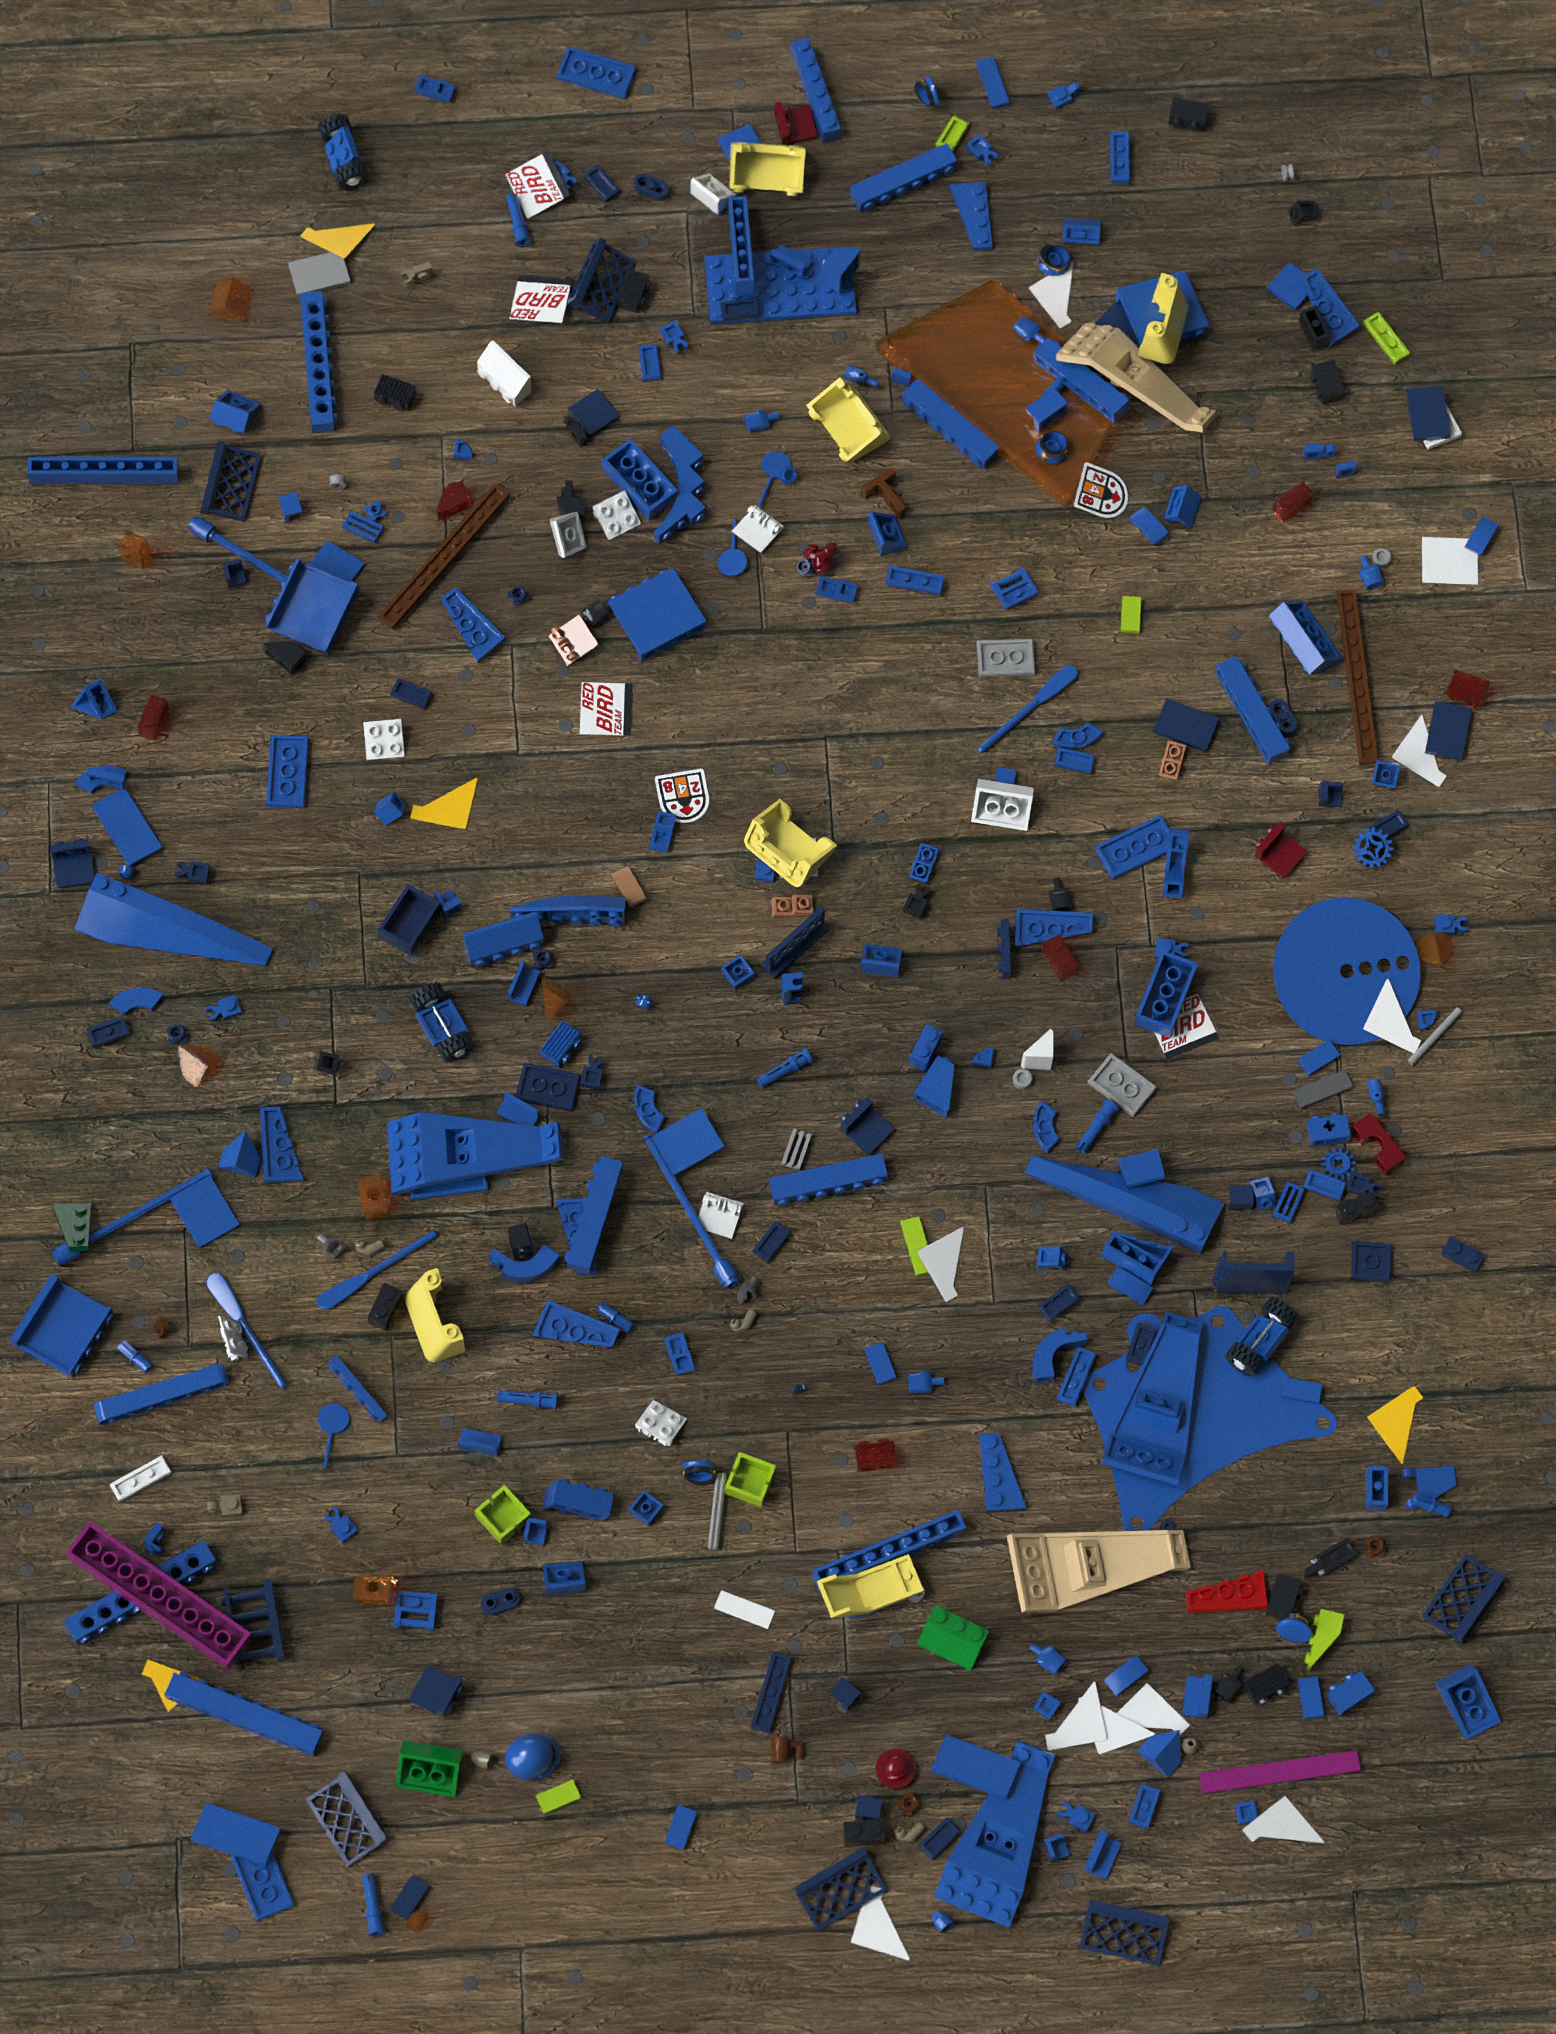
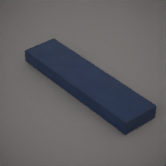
[750,1652,792,1734]

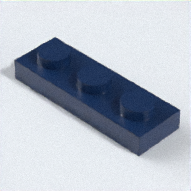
[997,919,1011,979]

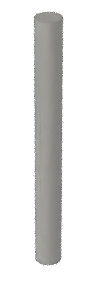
[1407,1007,1462,1066]

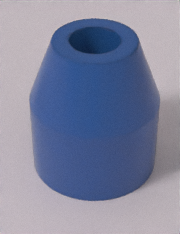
[932,1910,953,1933]

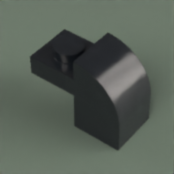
[557,480,587,523]

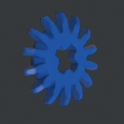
[1321,1147,1356,1180]

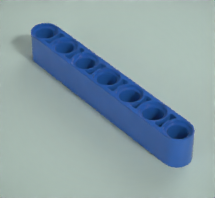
[94,1364,230,1425]

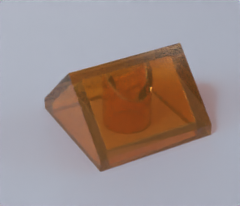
[208,277,253,323]

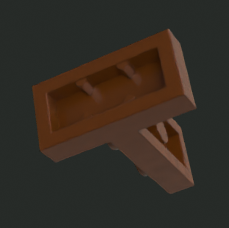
[861,467,906,519]

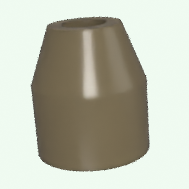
[1181,1737,1198,1755]
[471,1751,493,1769]

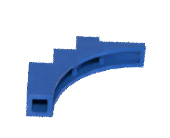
[654,425,706,544]

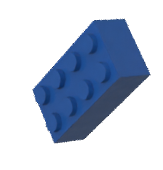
[1134,950,1198,1038]

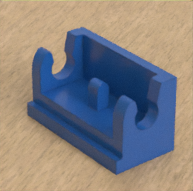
[781,972,803,1006]

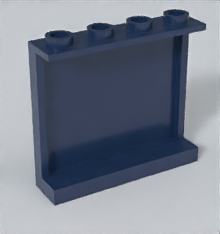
[1213,1251,1295,1294]

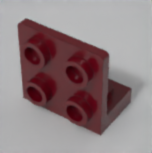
[774,101,817,144]

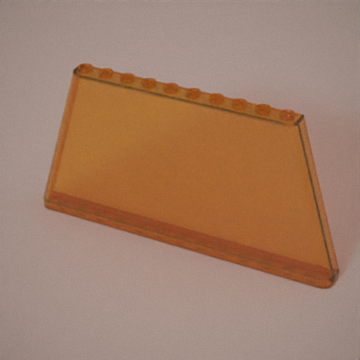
[876,279,1129,508]

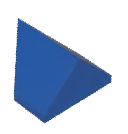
[71,678,117,719]
[218,1130,261,1177]
[1137,1730,1181,1778]

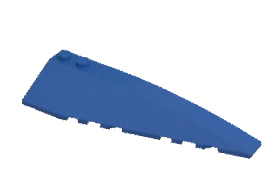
[75,873,273,967]
[1024,1156,1225,1255]

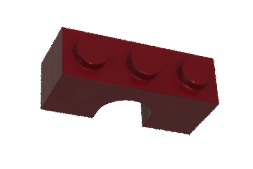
[1350,1113,1406,1176]

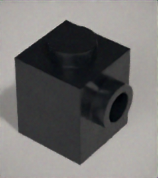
[313,1051,341,1074]

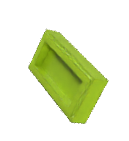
[936,116,969,152]
[1120,596,1141,634]
[536,1779,581,1815]

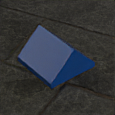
[868,512,908,556]
[860,944,902,977]
[1117,1149,1165,1188]
[543,1561,586,1596]

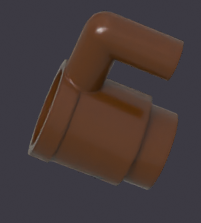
[770,1737,803,1764]

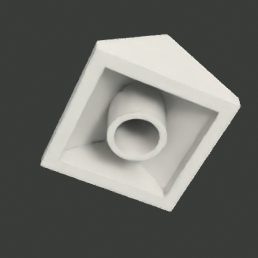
[691,174,736,215]
[549,512,587,558]
[1021,1029,1053,1070]

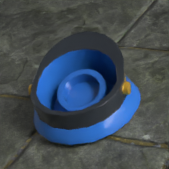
[914,75,940,107]
[1038,244,1071,276]
[1036,431,1068,464]
[682,1460,717,1485]
[1276,1613,1313,1643]

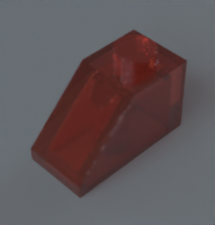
[436,481,472,521]

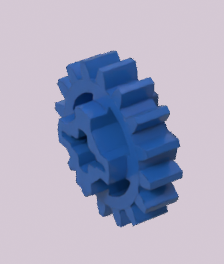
[1352,827,1394,868]

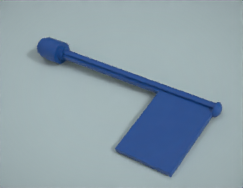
[188,516,365,582]
[643,1108,739,1289]
[51,1168,240,1266]

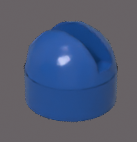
[119,865,135,879]

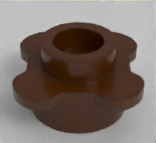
[154,1316,169,1338]
[1364,1537,1385,1557]
[897,1792,921,1816]

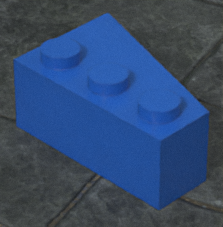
[1101,1232,1174,1285]
[542,1479,613,1521]

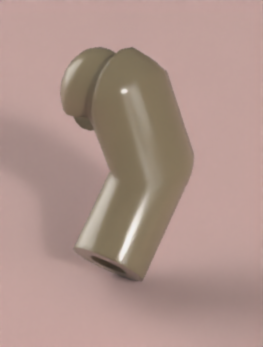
[355,1239,385,1256]
[730,1310,757,1332]
[895,1822,925,1842]

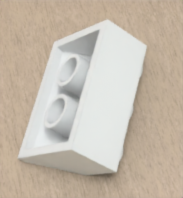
[477,340,531,406]
[971,779,1034,831]

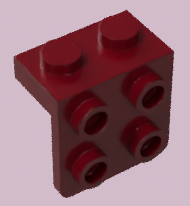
[1254,822,1306,878]

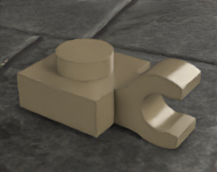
[400,261,433,286]
[207,1494,242,1517]

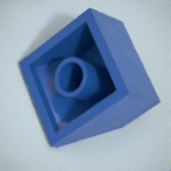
[820,248,861,293]
[210,390,261,433]

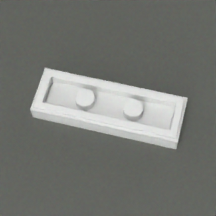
[110,1456,172,1503]

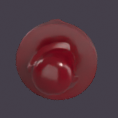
[803,543,840,573]
[875,1749,916,1790]

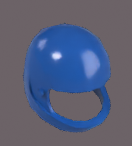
[505,1733,561,1781]

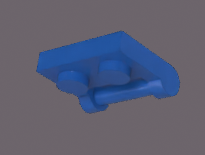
[989,567,1039,611]
[394,1591,437,1631]

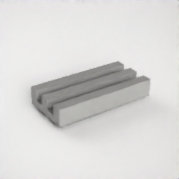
[781,1128,812,1171]

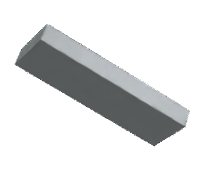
[1292,1070,1353,1109]

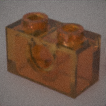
[119,531,151,570]
[357,1174,391,1221]
[352,1573,399,1605]

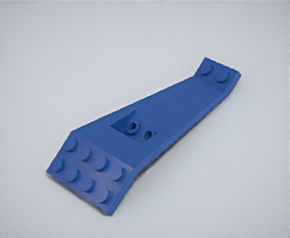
[387,1112,563,1195]
[1101,1312,1203,1486]
[934,1740,1055,1928]

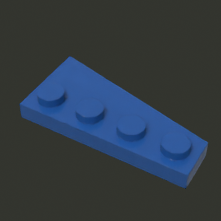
[1015,909,1093,948]
[260,1107,304,1183]
[556,1199,597,1275]
[532,1300,620,1348]

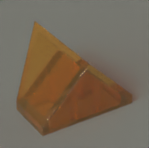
[1413,932,1454,966]
[541,978,567,1021]
[177,1044,221,1088]

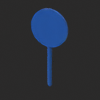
[758,451,791,506]
[718,518,747,577]
[318,1404,349,1469]

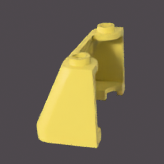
[729,142,805,196]
[1138,273,1188,364]
[806,377,891,463]
[744,799,837,887]
[405,1268,465,1363]

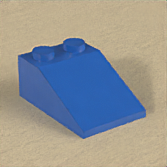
[1435,1664,1501,1740]

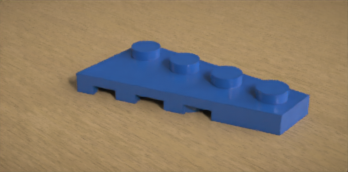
[949,182,992,251]
[1302,268,1360,347]
[441,587,505,663]
[327,1355,387,1422]
[979,1433,1026,1513]

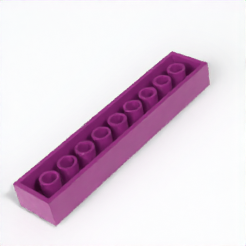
[65,1521,252,1671]

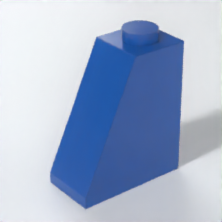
[913,1056,954,1118]

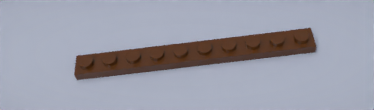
[378,483,509,630]
[1336,589,1378,765]

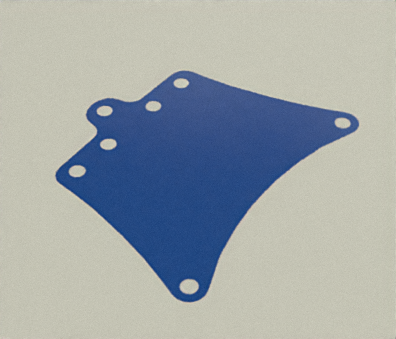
[1082,1306,1337,1531]

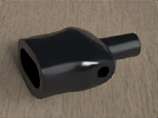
[581,599,610,627]
[1049,877,1072,912]
[1213,1665,1244,1703]

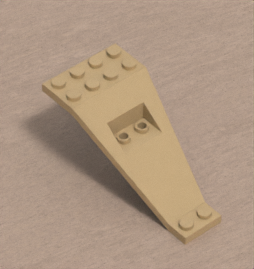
[1056,323,1216,433]
[1007,1530,1191,1612]

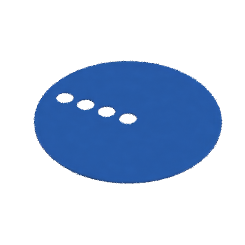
[1273,897,1420,1045]

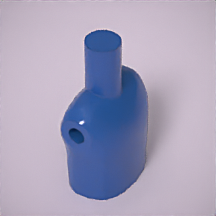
[1013,316,1046,344]
[844,364,879,388]
[744,409,780,433]
[1359,555,1385,590]
[1367,1079,1385,1116]
[907,1371,944,1394]
[1029,1642,1067,1676]

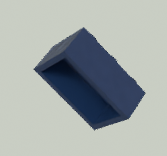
[378,884,441,956]

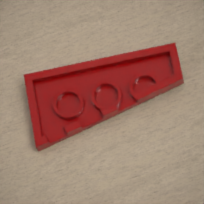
[1186,1570,1267,1613]

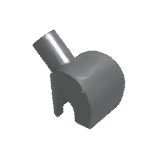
[317,1234,346,1260]
[737,1276,758,1304]

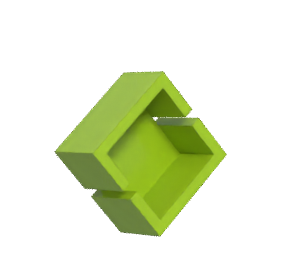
[725,1452,776,1508]
[474,1485,531,1545]

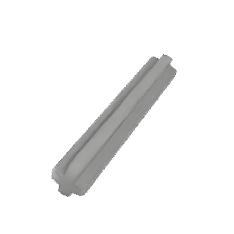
[708,1473,727,1550]

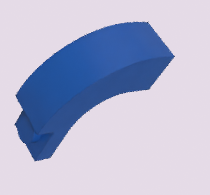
[1163,828,1189,898]
[489,1244,560,1283]
[1032,1328,1087,1384]

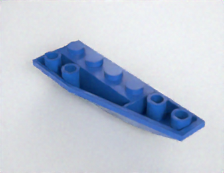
[510,895,626,927]

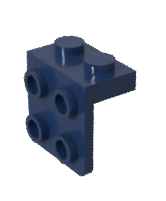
[50,838,95,888]
[840,1097,893,1154]
[410,1666,464,1718]

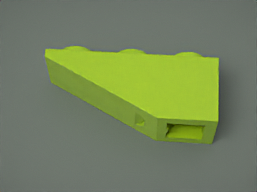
[1304,1609,1344,1671]

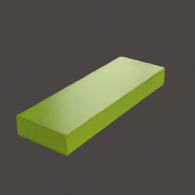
[1363,312,1410,365]
[900,1216,929,1277]

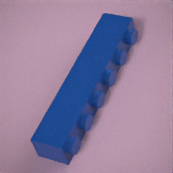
[791,37,840,144]
[850,143,957,212]
[728,196,754,295]
[1033,338,1130,424]
[902,378,1000,469]
[1215,656,1291,765]
[769,1154,888,1207]
[564,1156,623,1275]

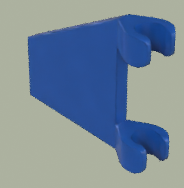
[1401,1466,1457,1510]

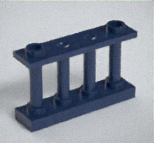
[221,1579,285,1670]

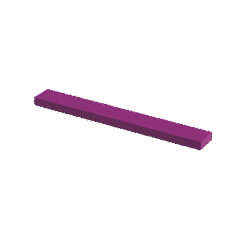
[1198,1751,1360,1794]

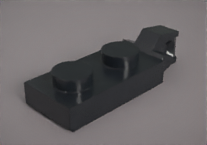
[1304,1537,1358,1578]

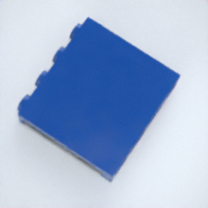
[1115,270,1209,348]
[265,558,360,655]
[608,568,706,662]
[10,1274,114,1378]

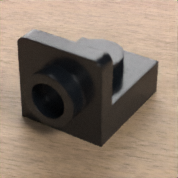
[1288,201,1320,225]

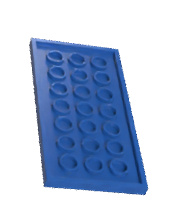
[705,247,856,324]

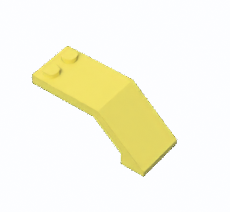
[817,1554,924,1618]

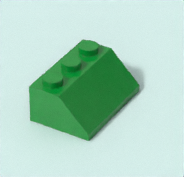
[917,1605,989,1671]
[395,1741,463,1797]

